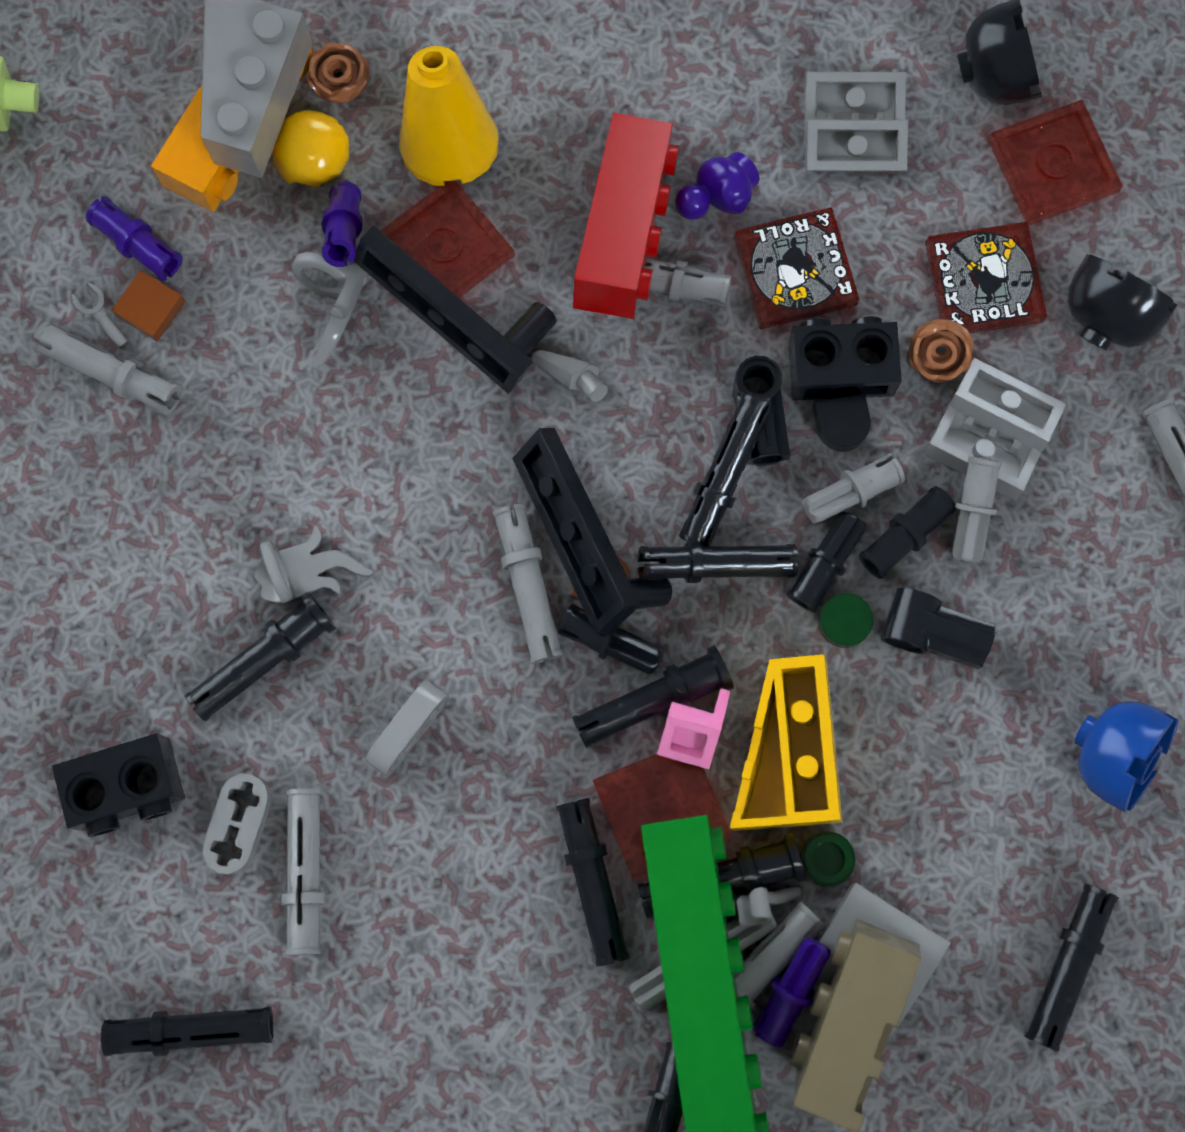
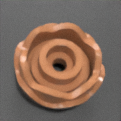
[307,42,369,103]
[909,319,974,383]

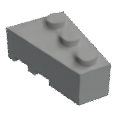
[201,0,313,178]

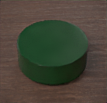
[818,593,873,648]
[800,832,855,887]

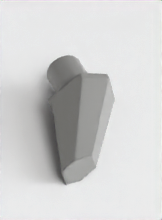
[531,350,608,402]

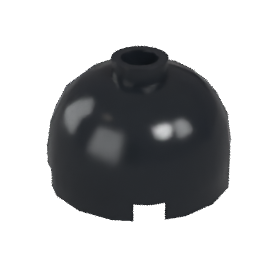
[957,0,1042,105]
[1068,254,1178,351]

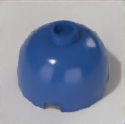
[1074,701,1179,813]

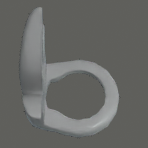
[292,252,369,369]
[254,526,374,603]

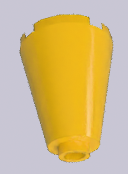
[399,46,498,186]

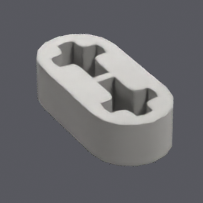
[365,680,449,777]
[202,773,272,875]

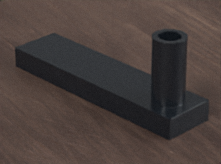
[354,225,557,394]
[512,428,672,635]

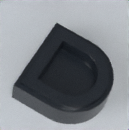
[813,393,871,452]

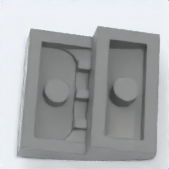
[804,72,908,172]
[924,358,1067,501]
[812,883,951,1038]

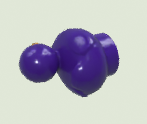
[675,152,760,219]

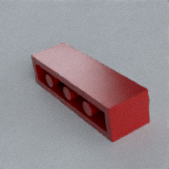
[573,113,679,319]

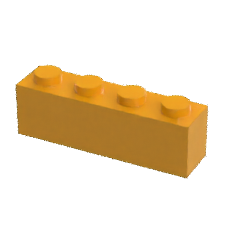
[151,47,313,213]

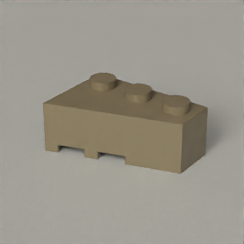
[789,919,922,1132]

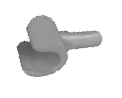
[70,283,129,348]
[736,886,801,926]

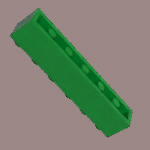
[641,815,770,1132]

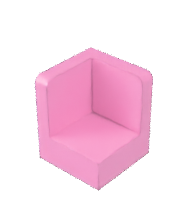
[657,688,731,769]

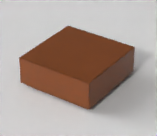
[111,270,186,342]

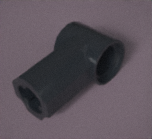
[732,355,790,466]
[881,588,996,669]

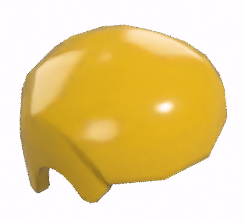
[272,110,349,188]

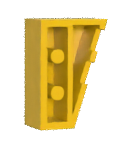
[729,654,843,831]

